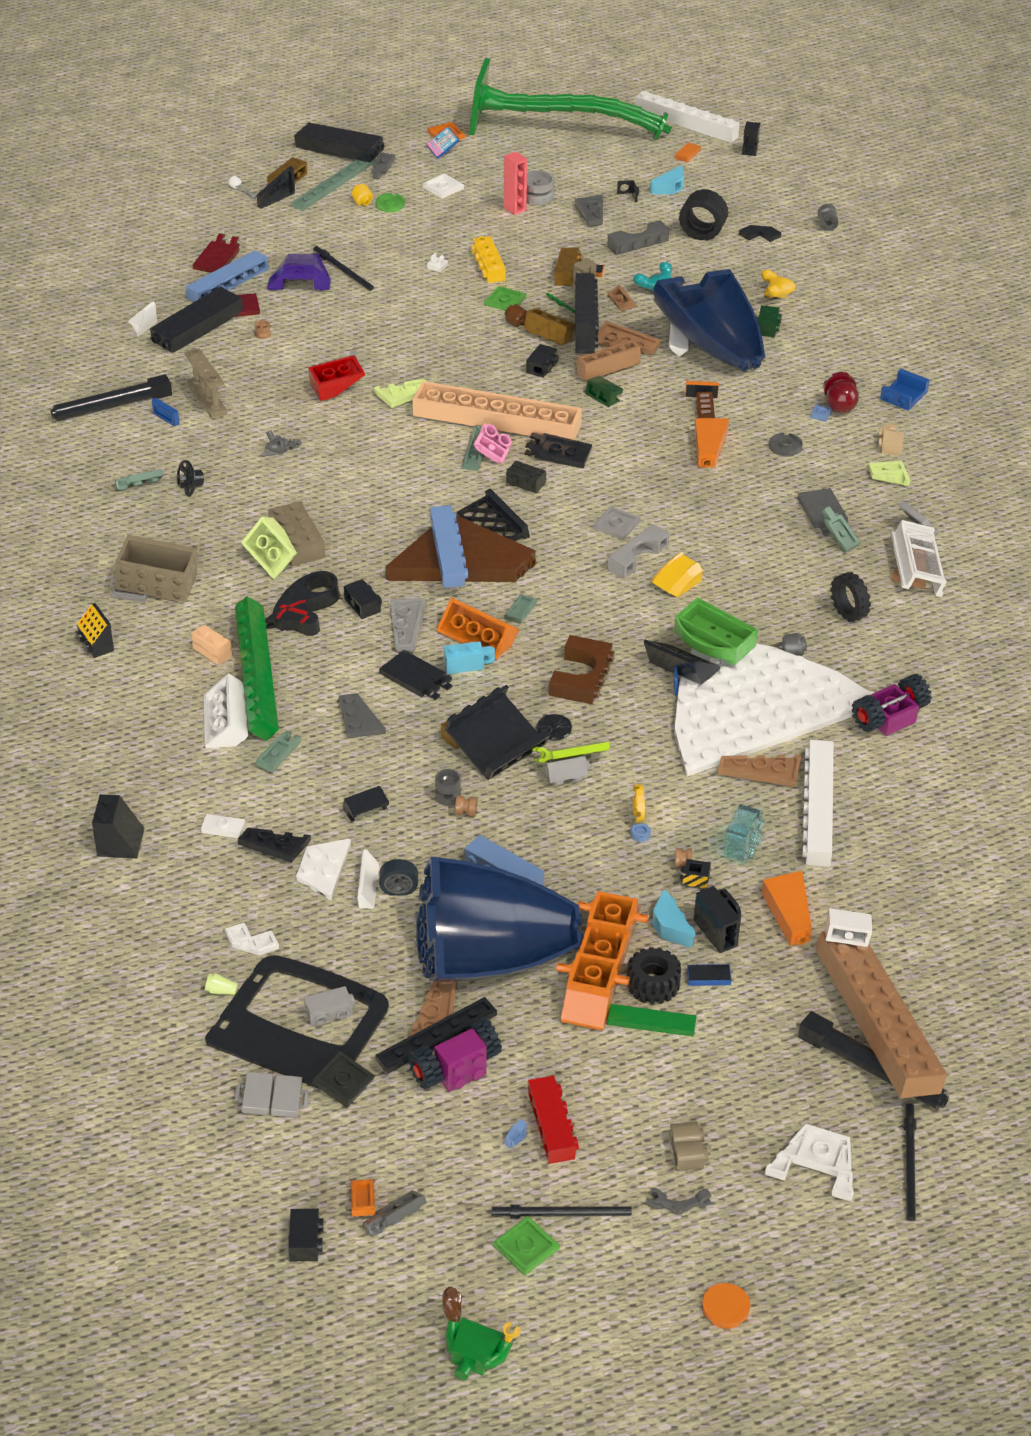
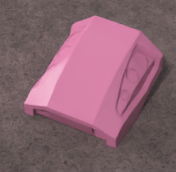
[473,423,512,464]

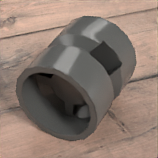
[817,204,839,231]
[435,769,461,806]

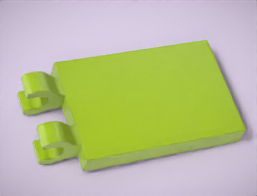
[532,741,610,762]

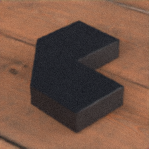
[739,225,782,242]

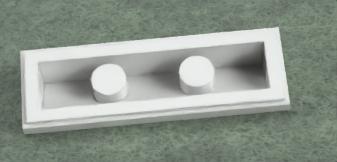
[669,323,689,356]
[358,850,379,909]

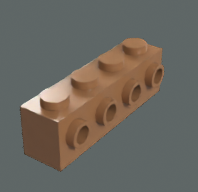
[577,340,640,381]

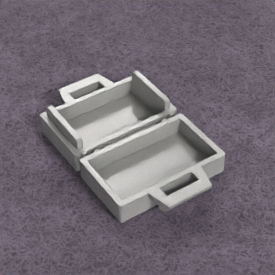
[234,1072,309,1118]

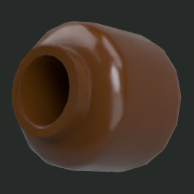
[504,304,527,327]

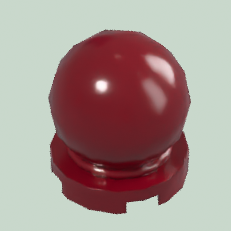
[823,372,859,413]

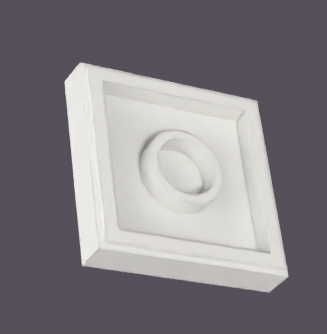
[423,173,464,199]

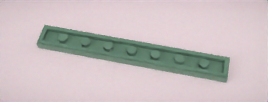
[291,158,376,211]

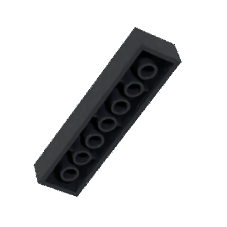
[575,273,599,354]

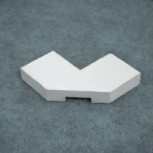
[225,923,279,955]

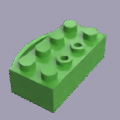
[674,597,758,665]

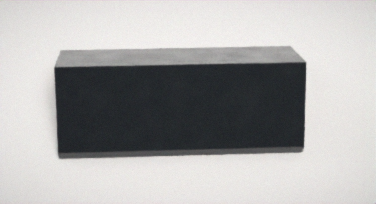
[644,639,721,685]

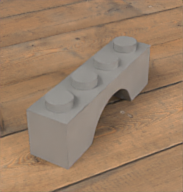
[607,524,670,579]

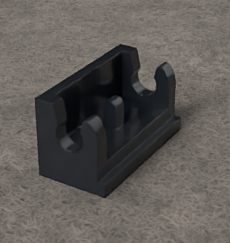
[343,786,389,822]

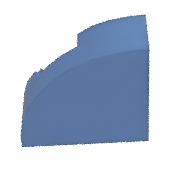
[504,1118,527,1148]

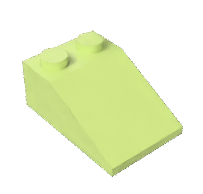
[241,517,297,579]

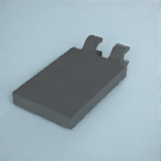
[798,488,848,535]

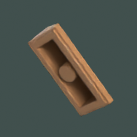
[607,285,637,311]

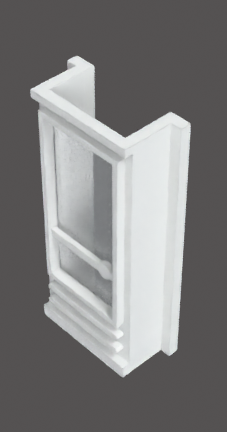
[891,520,947,597]

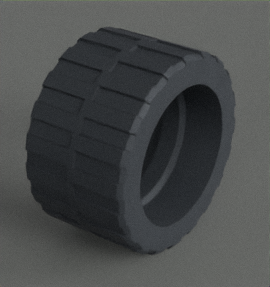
[679,189,729,241]

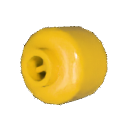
[351,184,373,206]

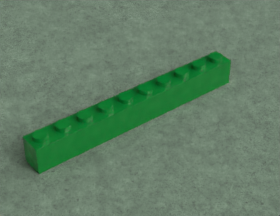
[235,596,279,741]

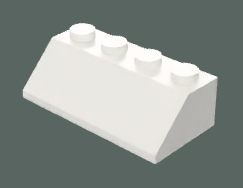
[204,673,248,748]

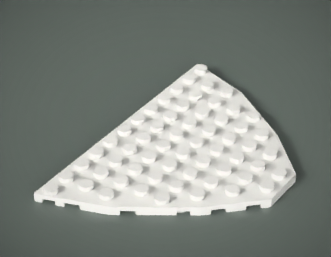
[674,643,875,776]

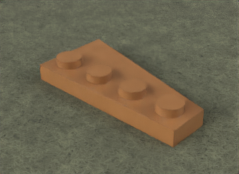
[598,321,661,355]
[718,755,802,787]

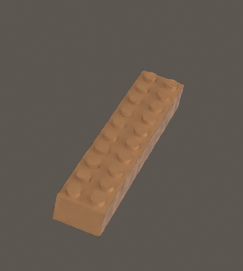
[816,931,947,1098]

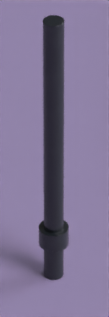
[313,246,374,291]
[903,1103,917,1221]
[491,1204,632,1219]

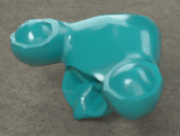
[633,262,673,292]

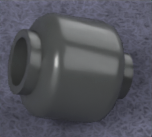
[779,633,807,656]

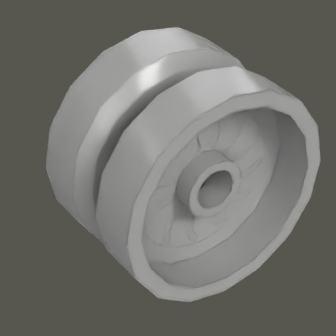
[526,170,554,205]

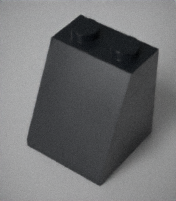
[92,794,144,859]

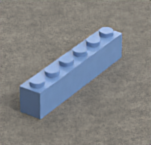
[186,250,268,302]
[430,505,468,588]

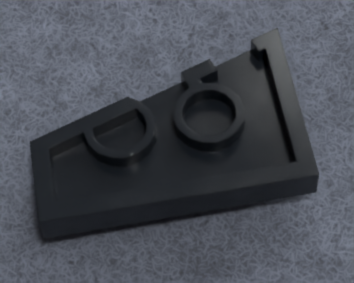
[257,166,295,209]
[238,827,311,863]

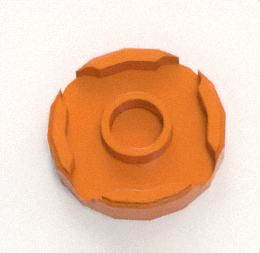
[702,1283,751,1329]

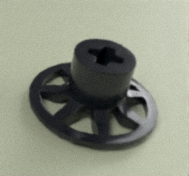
[177,460,204,497]

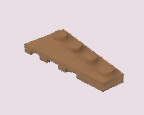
[408,981,457,1037]

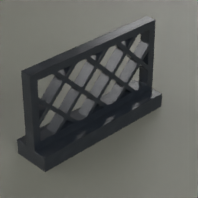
[457,488,530,541]

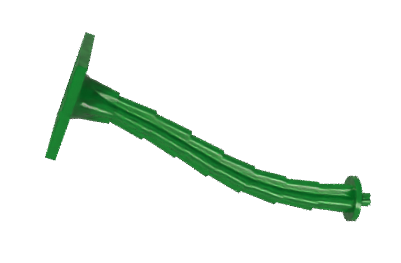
[469,57,672,140]

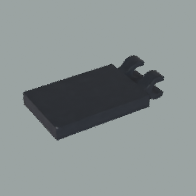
[524,432,592,469]
[379,650,453,700]

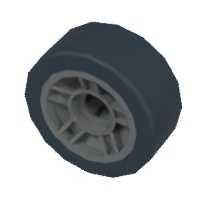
[379,859,418,896]

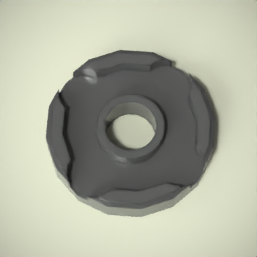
[769,433,803,457]

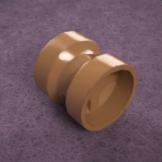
[455,796,478,817]

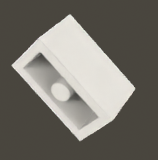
[825,908,872,947]

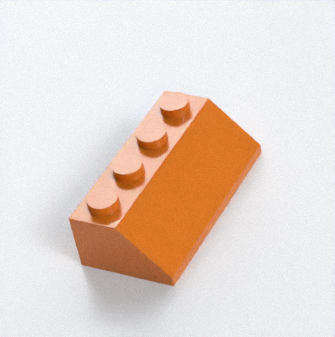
[436,597,520,659]

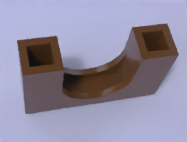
[549,635,615,705]

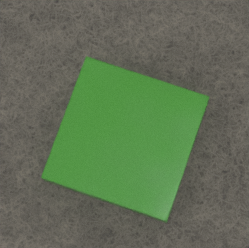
[484,286,526,311]
[493,1216,560,1276]

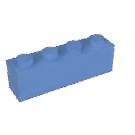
[464,835,544,885]

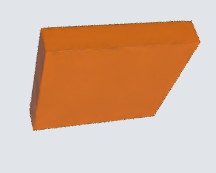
[427,122,465,140]

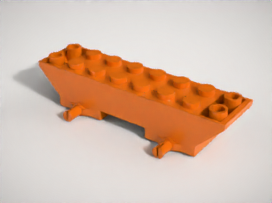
[556,891,649,1031]

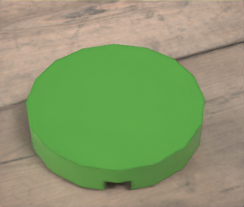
[376,193,405,212]

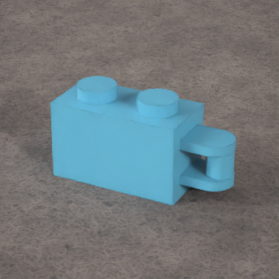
[443,641,495,674]

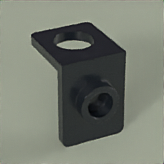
[617,180,639,202]

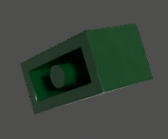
[758,305,782,337]

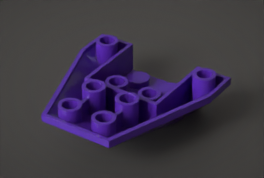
[268,254,331,291]

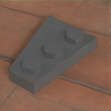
[575,194,603,226]
[339,693,386,739]

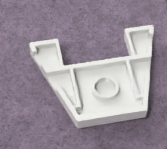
[765,1124,854,1202]

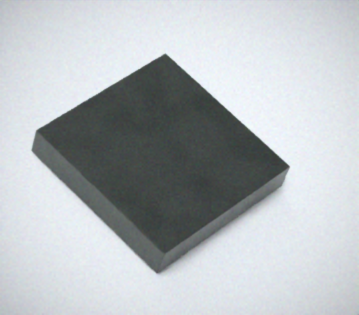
[312,1051,375,1108]

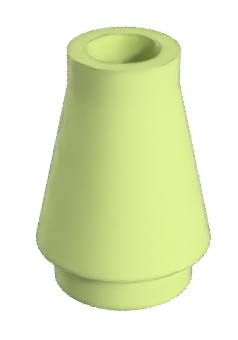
[205,973,238,995]

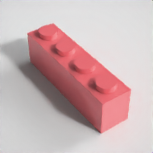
[504,151,527,215]

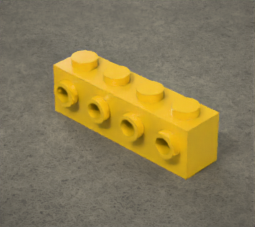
[471,236,506,283]

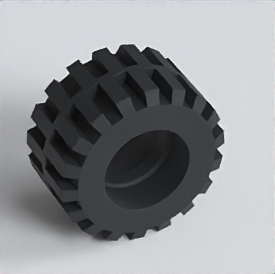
[627,947,681,1004]

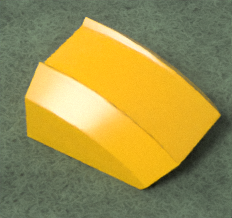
[650,552,703,597]

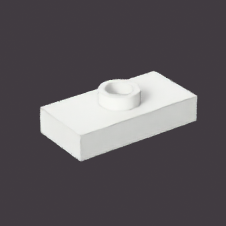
[201,814,246,838]

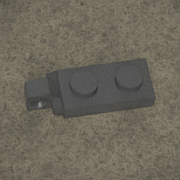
[372,152,395,179]
[363,1190,427,1237]

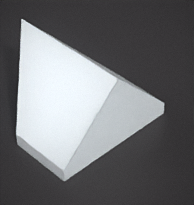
[128,301,157,336]

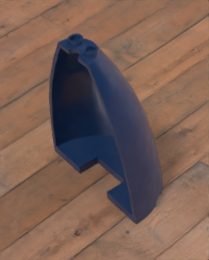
[653,269,765,372]
[416,857,584,982]

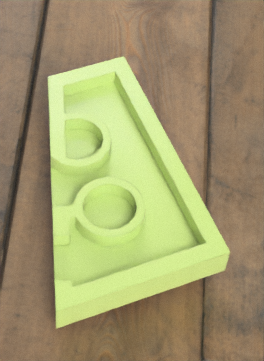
[374,379,427,408]

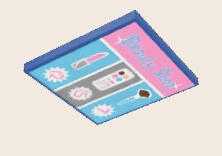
[426,127,460,159]

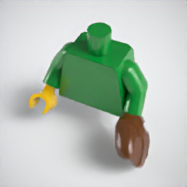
[442,1287,521,1380]

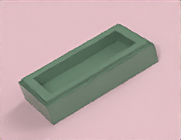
[504,594,537,624]

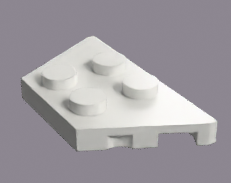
[296,839,351,900]

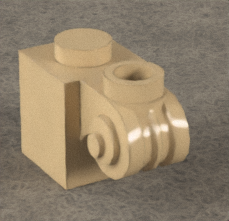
[879,423,904,455]

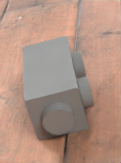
[543,755,590,785]
[304,986,355,1026]

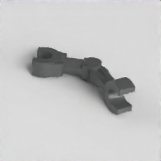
[646,1188,711,1215]

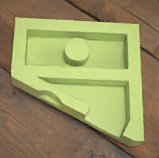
[868,461,910,486]

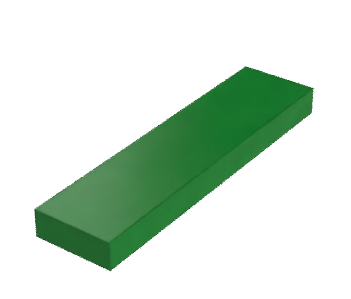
[608,1004,697,1037]

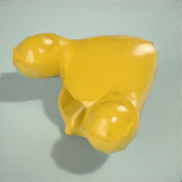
[761,269,796,298]

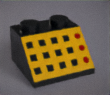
[76,603,114,658]

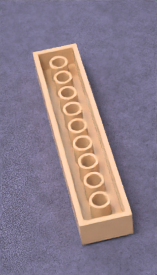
[413,381,582,440]

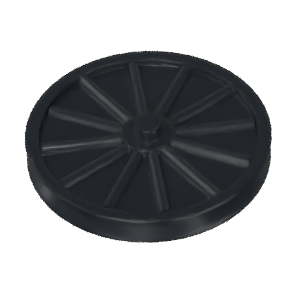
[537,714,572,740]

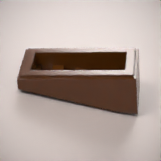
[696,392,715,418]

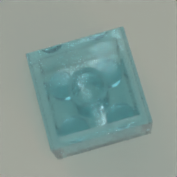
[723,804,764,865]

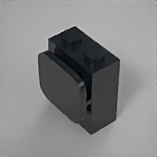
[694,886,741,953]

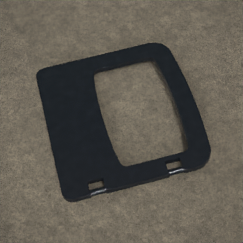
[205,955,389,1090]

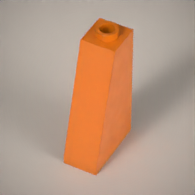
[694,418,729,467]
[762,871,812,946]

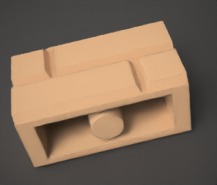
[191,625,232,665]

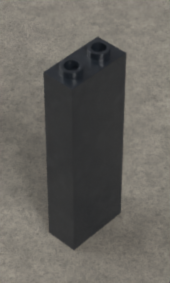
[294,122,384,162]
[150,286,243,353]

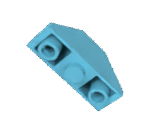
[650,166,684,194]
[652,890,695,947]

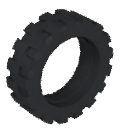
[830,572,871,622]

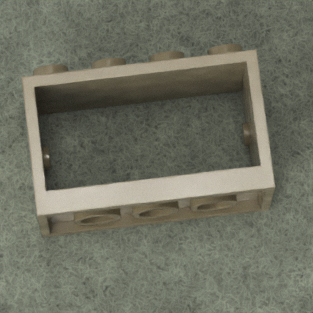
[115,535,198,602]

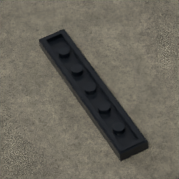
[375,997,497,1074]

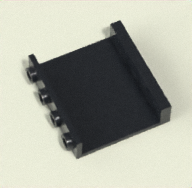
[444,684,550,780]

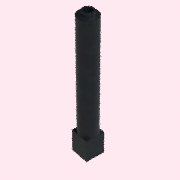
[50,374,172,422]
[798,1011,949,1110]

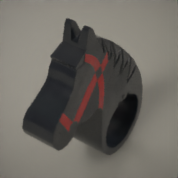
[265,571,340,636]

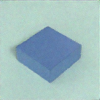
[811,405,831,422]

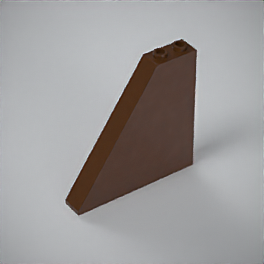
[385,515,536,582]

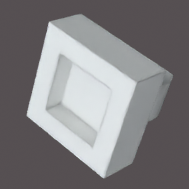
[427,253,448,272]

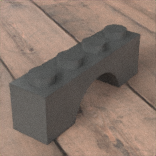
[607,220,669,255]

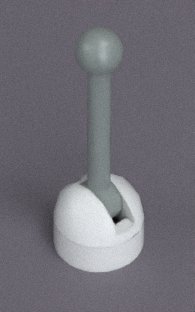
[229,176,257,199]

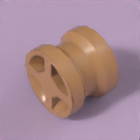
[254,320,271,339]
[675,848,692,868]

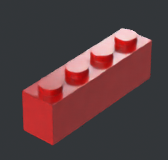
[528,1075,579,1164]

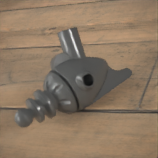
[261,430,302,457]

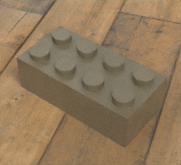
[268,501,325,566]

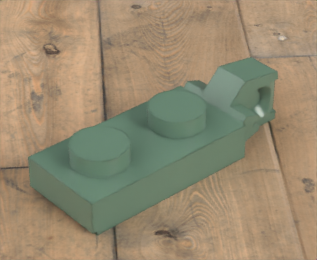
[115,469,164,490]
[821,506,860,553]

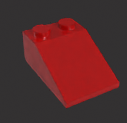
[308,355,365,401]

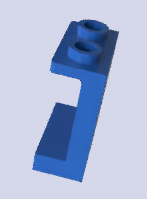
[880,369,929,411]

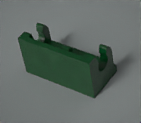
[585,375,623,407]

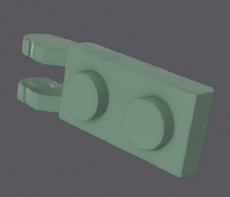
[256,731,301,773]

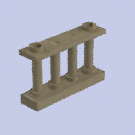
[184,348,227,418]

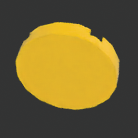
[632,784,645,823]

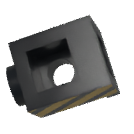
[680,859,711,889]

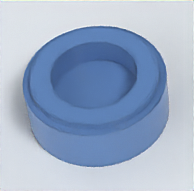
[630,823,651,842]

